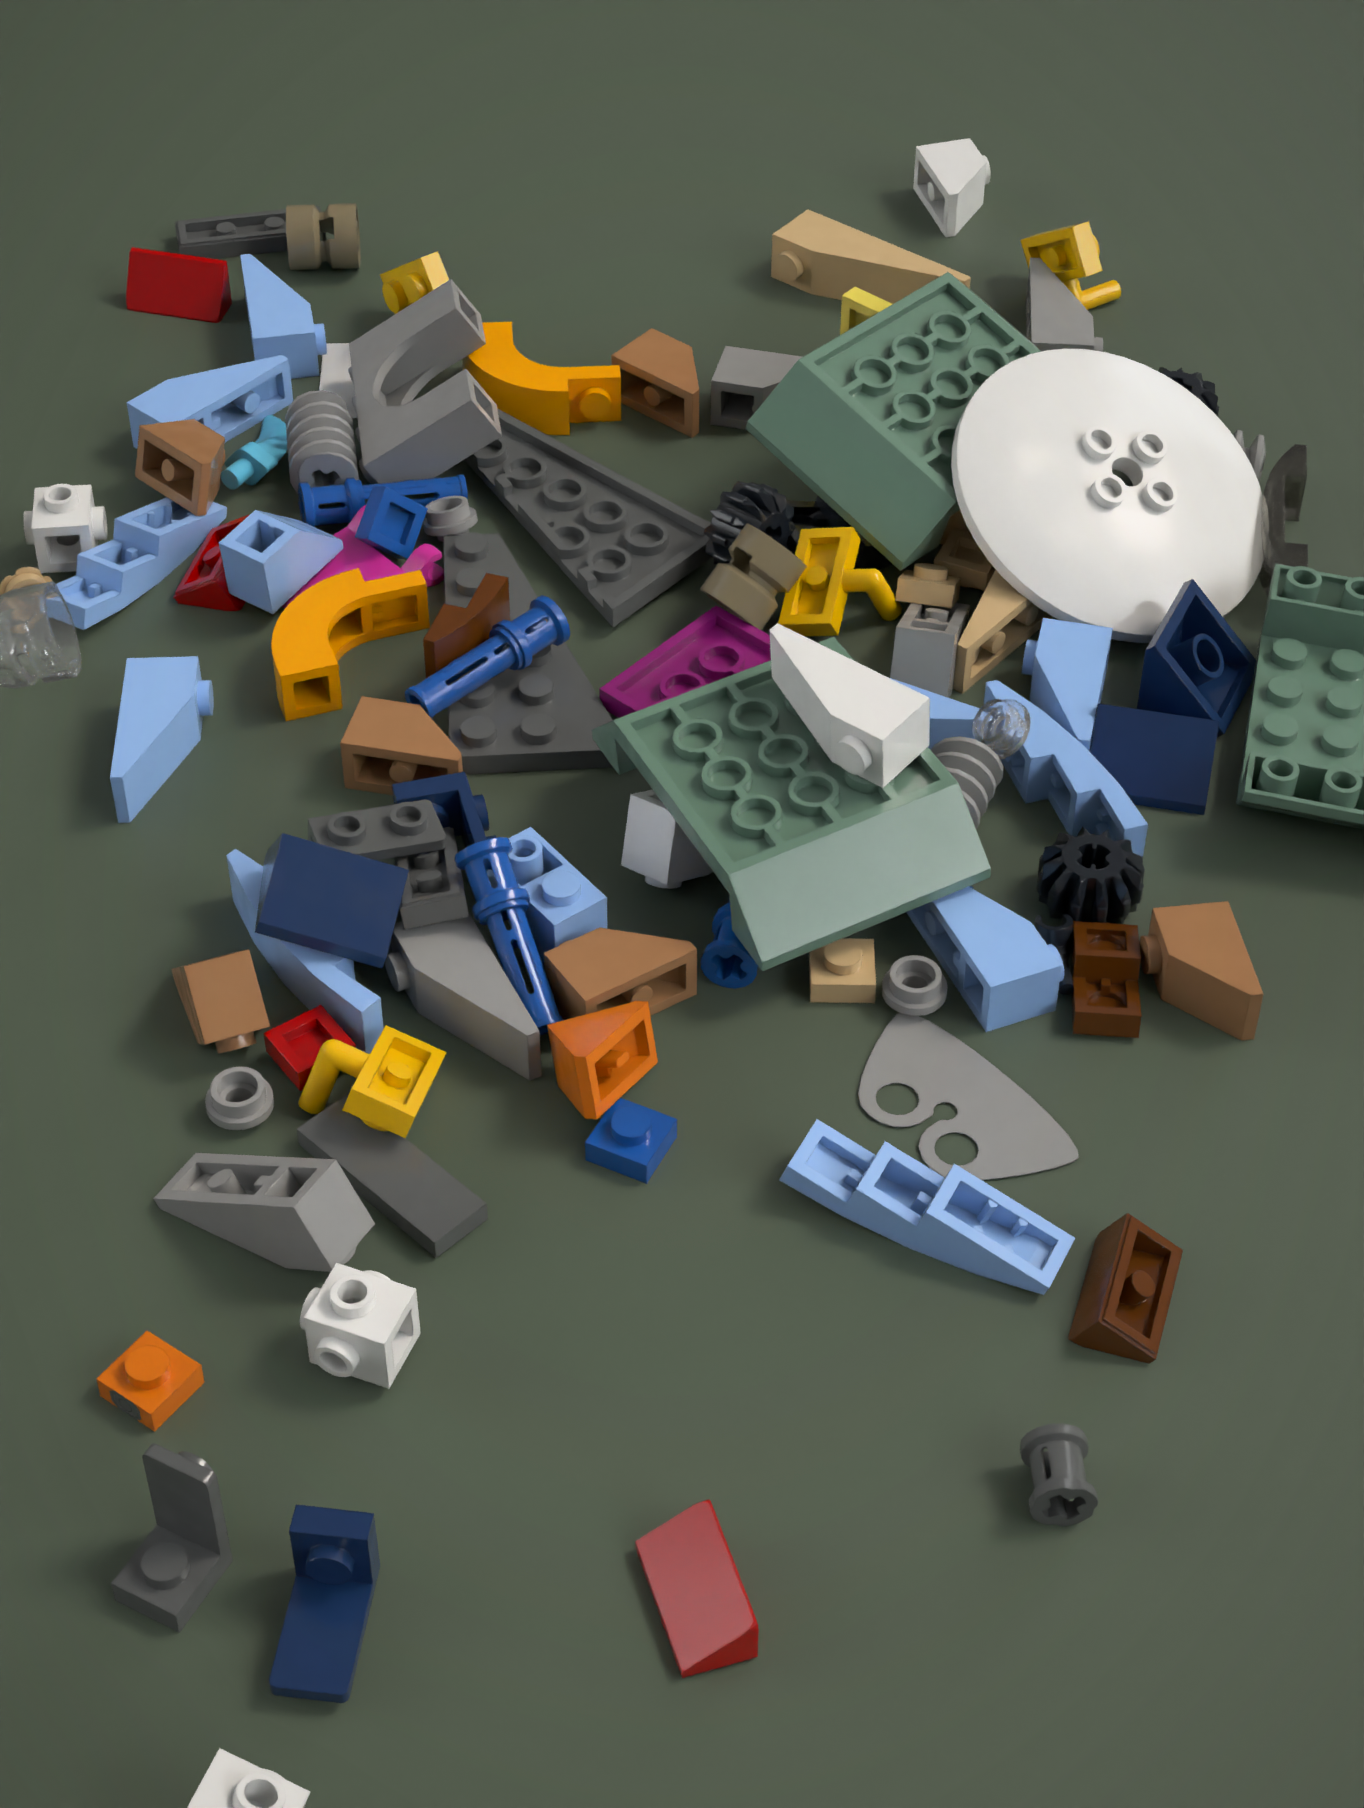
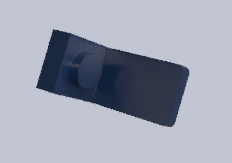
[392,772,497,848]
[269,1504,380,1703]

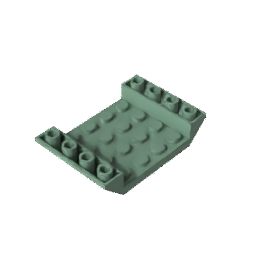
[746,272,1042,571]
[1236,563,1364,830]
[592,637,991,971]

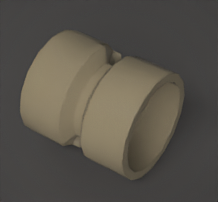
[286,203,361,271]
[700,523,807,631]

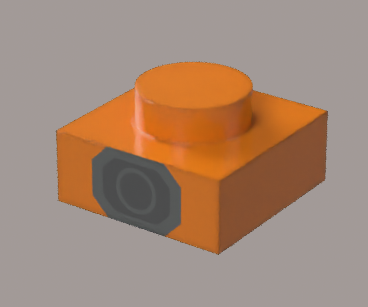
[96,1330,205,1432]

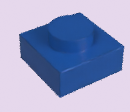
[355,486,428,560]
[585,1098,677,1184]

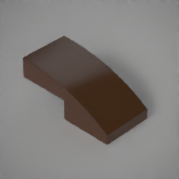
[423,573,510,678]
[1071,921,1142,1038]

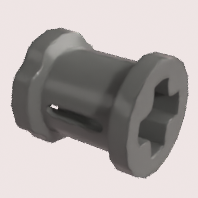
[1020,1423,1098,1526]

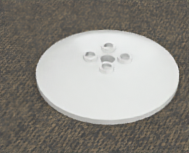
[951,349,1267,643]

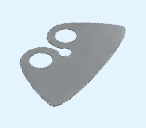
[858,1013,1079,1180]

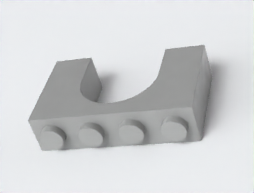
[348,279,502,496]

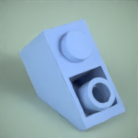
[219,510,343,614]
[487,827,607,964]

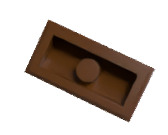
[1068,1213,1183,1364]

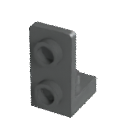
[308,800,446,860]
[111,1443,233,1633]

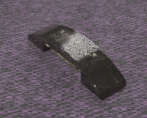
[1258,444,1308,597]

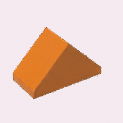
[547,1001,658,1120]

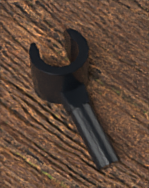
[1035,914,1074,995]

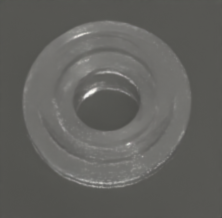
[972,699,1031,759]

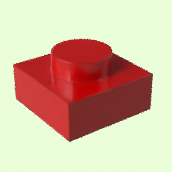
[264,1005,356,1091]

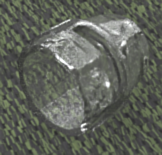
[0,581,81,689]

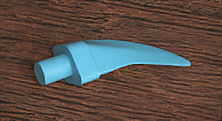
[221,415,288,490]

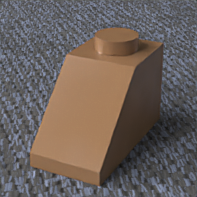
[611,328,699,438]
[135,419,225,516]
[340,696,463,795]
[1139,901,1263,1041]
[544,927,697,1020]
[171,949,270,1054]

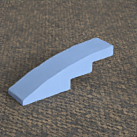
[38,497,227,630]
[983,680,1148,857]
[226,849,384,1054]
[779,1119,1075,1295]

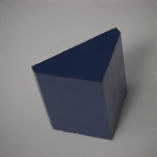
[1137,579,1256,737]
[1090,704,1219,815]
[255,833,409,968]

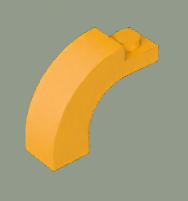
[462,322,621,435]
[271,568,430,722]

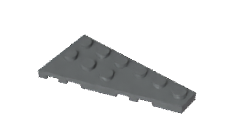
[464,409,712,627]
[443,532,613,774]

